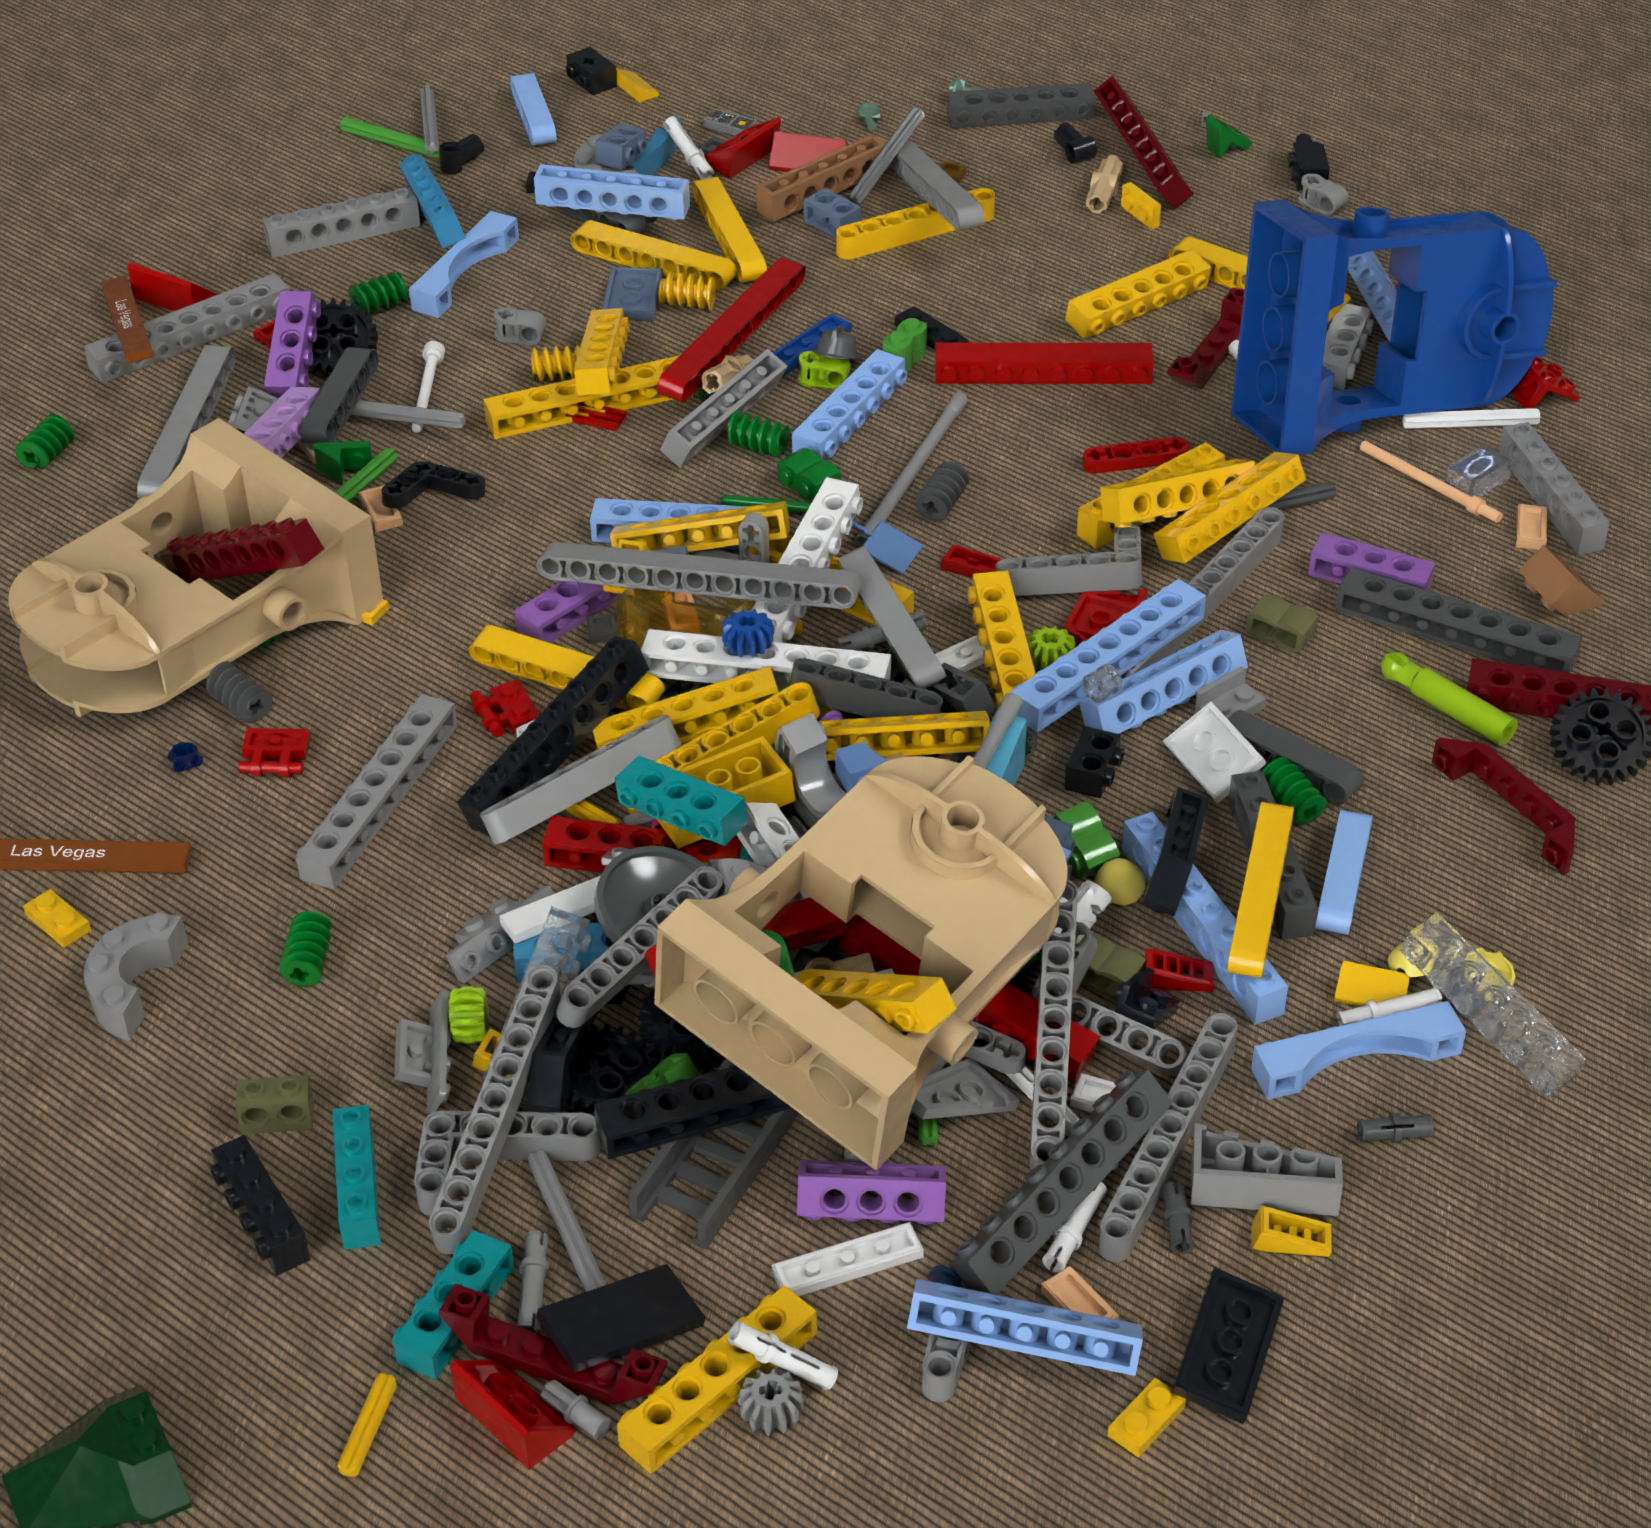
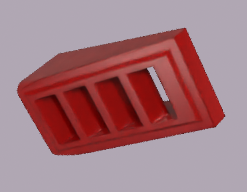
[1145,948,1214,992]

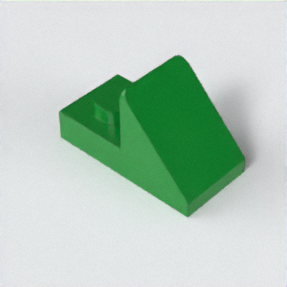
[1206,115,1252,158]
[313,440,373,483]

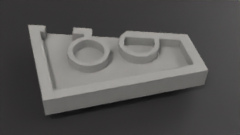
[911,1058,1020,1119]

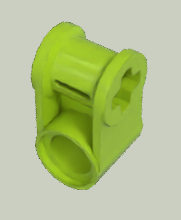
[798,351,851,390]

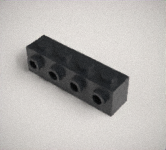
[209,1135,311,1276]

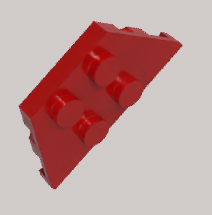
[1063,589,1148,646]

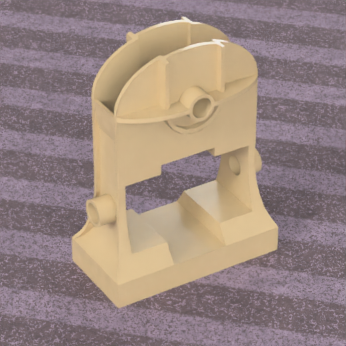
[8,418,383,717]
[654,756,1067,1171]

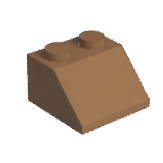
[1518,545,1605,616]

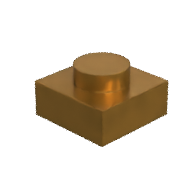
[939,160,967,184]

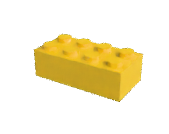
[657,736,796,849]

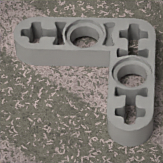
[689,512,770,583]
[929,1021,1026,1075]

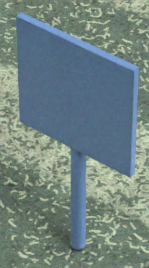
[852,521,924,575]

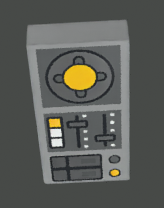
[703,108,757,136]

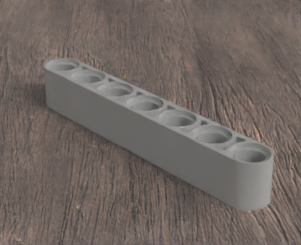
[837,545,947,689]
[479,715,681,844]
[556,866,723,1028]

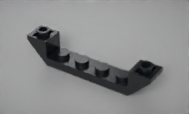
[1142,787,1209,917]
[526,969,631,1113]

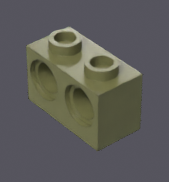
[235,1075,314,1135]

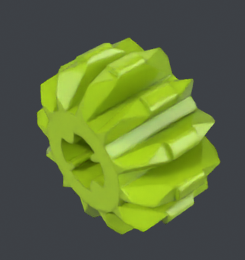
[1027,625,1075,670]
[449,986,489,1044]

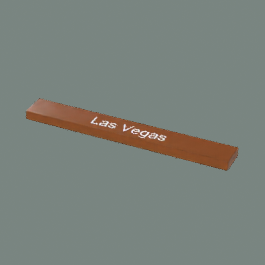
[101,275,154,364]
[0,838,192,873]

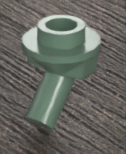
[948,77,982,92]
[857,102,880,131]

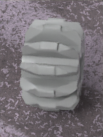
[738,1367,804,1436]

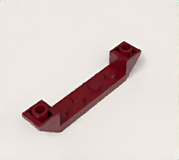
[1167,287,1244,390]
[1432,738,1575,875]
[439,1283,668,1405]

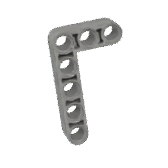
[996,525,1143,596]
[1030,921,1189,1077]
[414,1111,601,1215]

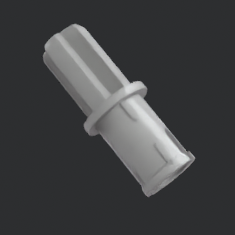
[541,1380,612,1440]

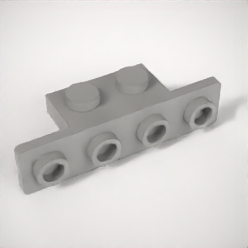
[446,886,554,983]
[394,989,452,1114]

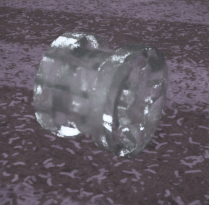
[1082,664,1122,703]

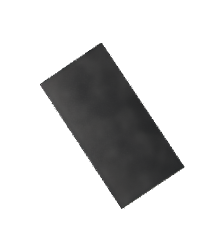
[536,1264,706,1373]
[1171,1267,1284,1424]

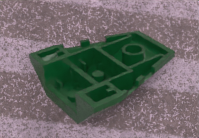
[1,1385,192,1528]

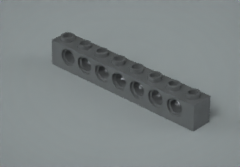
[1336,567,1583,673]
[949,1069,1173,1295]

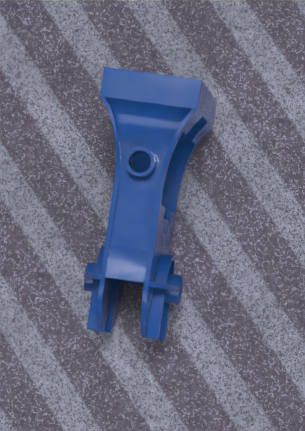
[1231,200,1558,455]

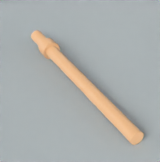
[1360,440,1503,523]

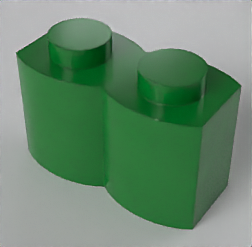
[777,448,841,502]

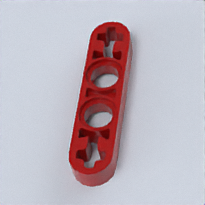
[1082,437,1190,473]

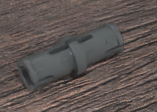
[1357,1113,1434,1142]
[1162,1181,1194,1254]

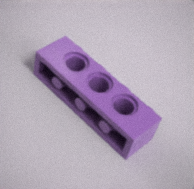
[264,291,321,398]
[1308,532,1436,591]
[514,564,626,643]
[797,1160,946,1225]

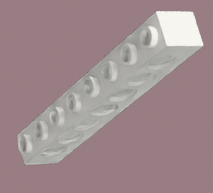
[751,477,863,643]
[641,629,891,691]

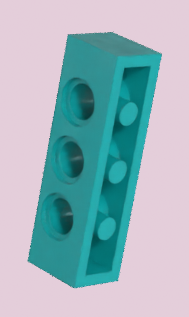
[614,755,748,846]
[332,1105,381,1250]
[392,1230,514,1380]

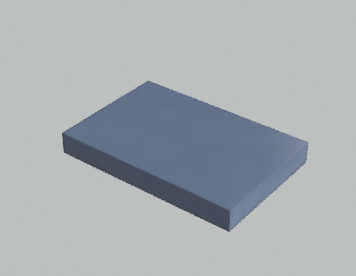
[602,267,663,321]

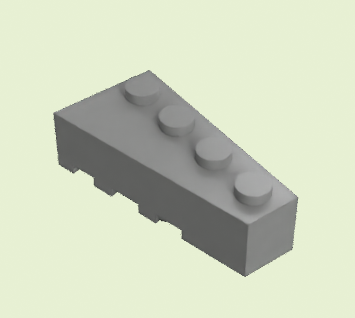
[1191,1123,1343,1216]

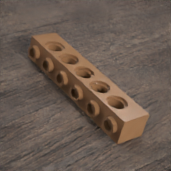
[756,134,889,222]

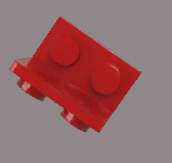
[1510,357,1581,409]

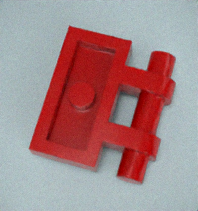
[470,679,540,737]
[239,728,311,777]

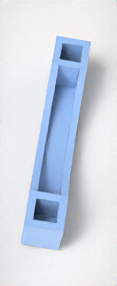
[409,211,519,318]
[1251,1001,1466,1100]

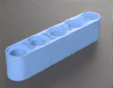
[510,73,557,146]
[1315,810,1373,935]

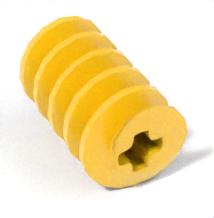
[658,272,716,311]
[531,345,580,382]

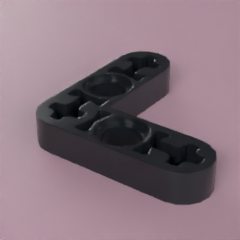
[382,461,485,508]

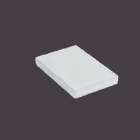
[1163,701,1267,804]

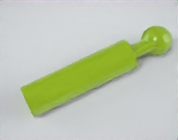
[1380,651,1518,746]

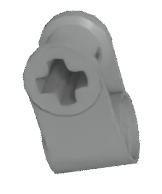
[1298,174,1349,216]
[494,307,547,346]
[922,1334,971,1402]

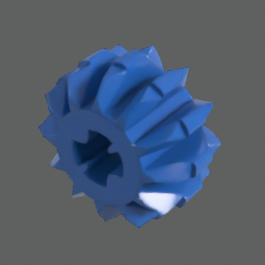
[722,609,774,658]

